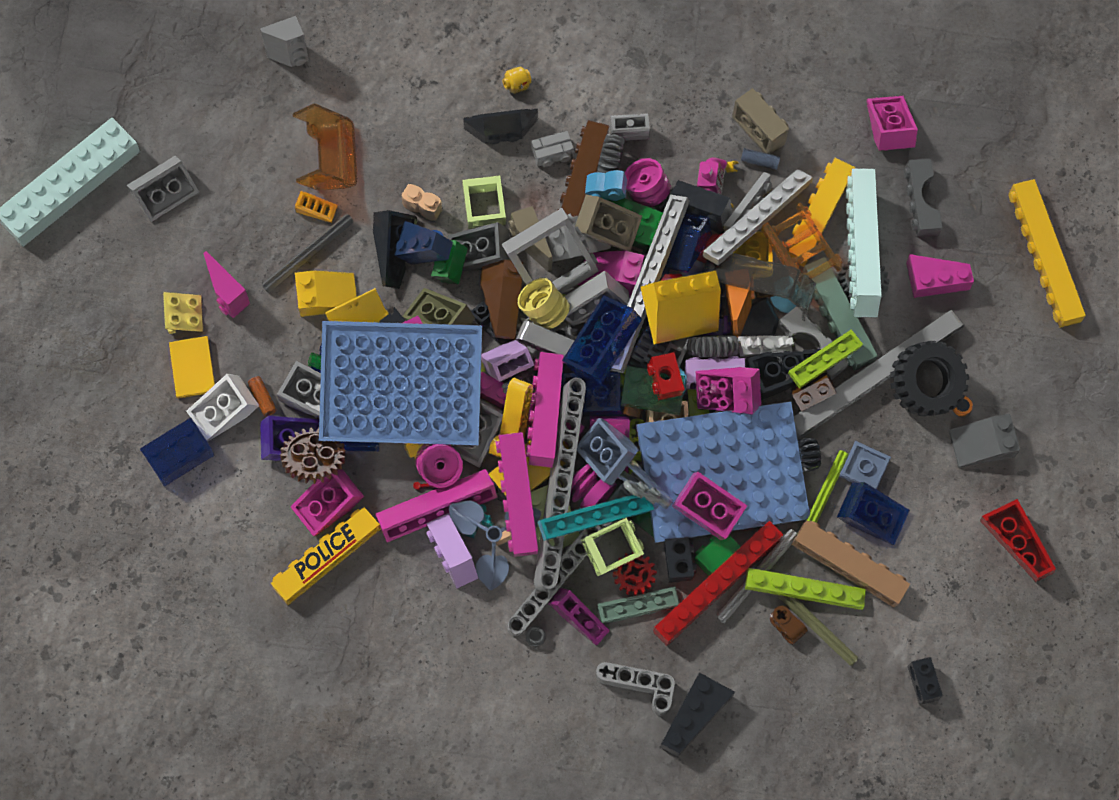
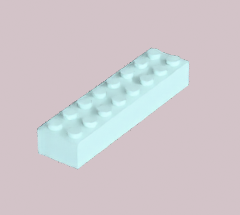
[0,118,140,247]
[846,169,881,317]

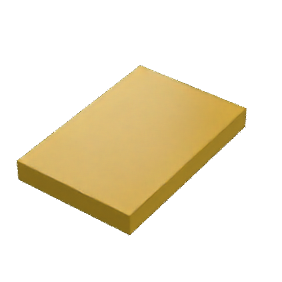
[169,336,215,399]

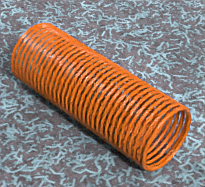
[248,376,277,417]

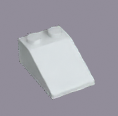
[187,374,259,441]

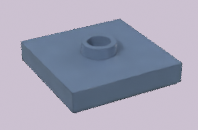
[839,441,891,493]

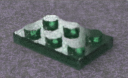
[621,366,685,415]

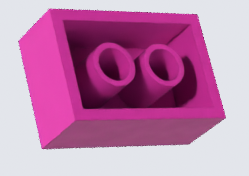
[672,472,747,540]

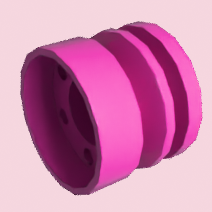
[570,464,617,509]

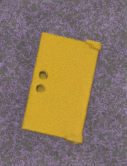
[325,288,389,323]

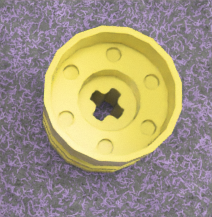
[518,278,570,330]

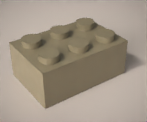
[732,88,789,155]

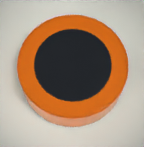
[952,397,973,417]

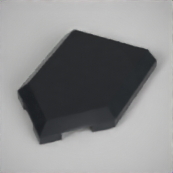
[740,297,779,336]

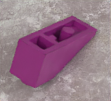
[548,588,610,646]

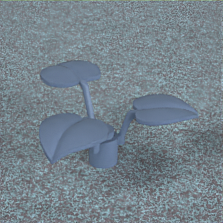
[449,501,541,590]

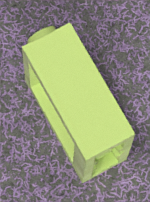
[463,176,506,229]
[580,518,644,576]

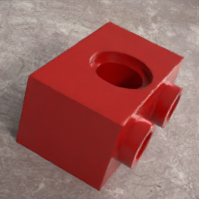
[647,352,685,400]

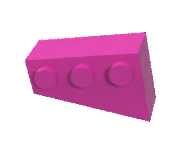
[906,254,974,298]

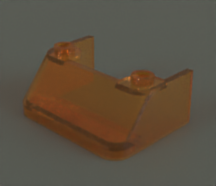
[293,103,357,190]

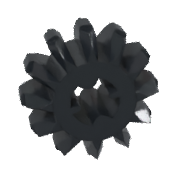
[798,438,822,471]

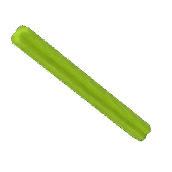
[806,450,849,523]

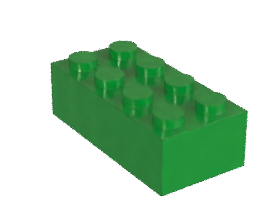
[607,198,663,254]

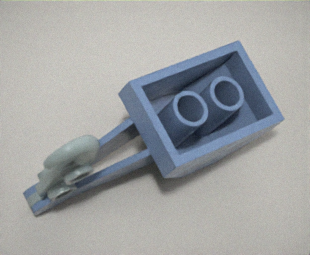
[577,418,673,509]

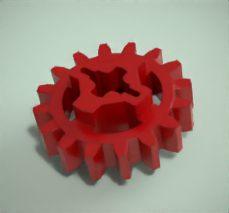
[613,552,657,596]

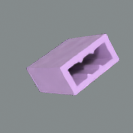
[481,340,534,382]

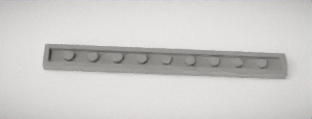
[604,195,690,373]

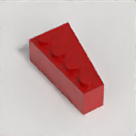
[980,499,1056,582]

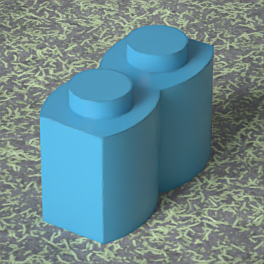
[585,170,627,201]

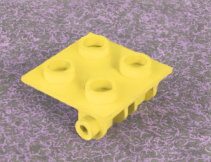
[163,292,203,334]

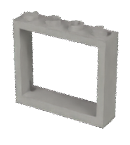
[502,208,599,293]

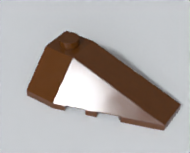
[480,259,523,340]

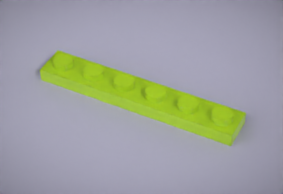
[745,568,866,610]

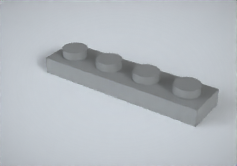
[724,172,772,233]

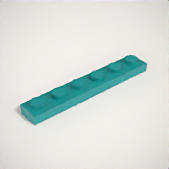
[538,495,654,541]

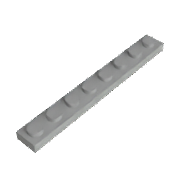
[703,169,813,265]

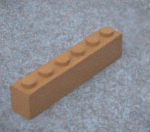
[792,521,910,607]

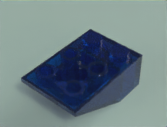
[664,213,712,273]

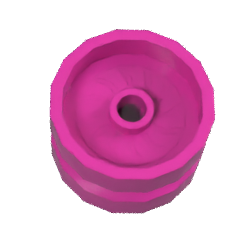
[625,158,671,207]
[415,444,463,488]

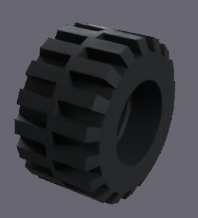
[627,325,670,377]

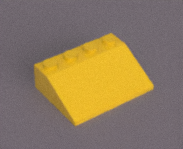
[640,271,721,344]

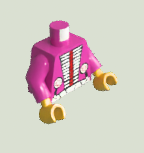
[697,157,739,208]

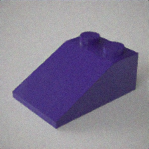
[260,416,319,461]

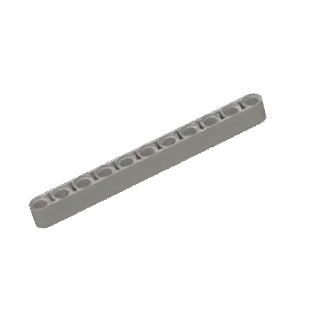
[794,310,964,440]
[534,378,586,591]
[507,464,646,636]

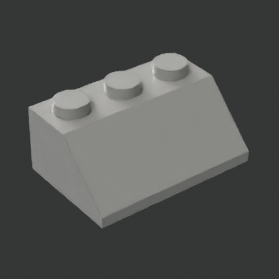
[260,16,309,67]
[127,156,199,222]

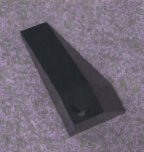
[373,210,417,289]
[747,349,834,400]

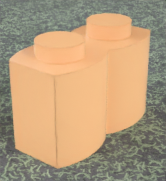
[402,184,442,221]

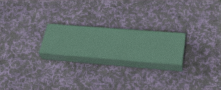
[597,587,680,624]

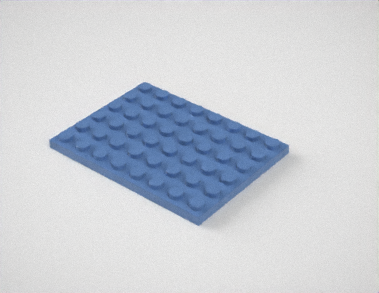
[319,321,482,445]
[636,402,810,543]

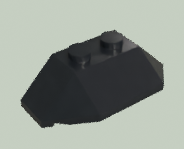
[463,109,538,145]

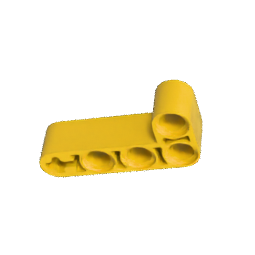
[489,378,533,458]

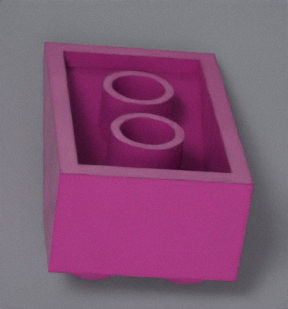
[867,96,918,151]
[203,251,250,318]
[578,251,644,298]
[290,469,364,536]

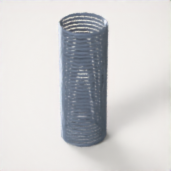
[741,148,780,170]

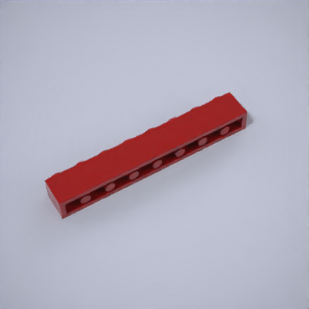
[653,520,784,646]

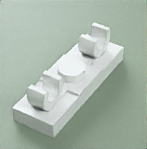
[738,336,794,357]

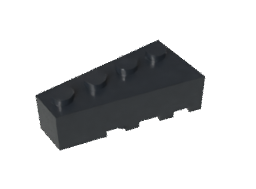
[660,672,735,758]

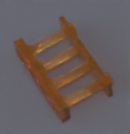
[761,202,843,294]

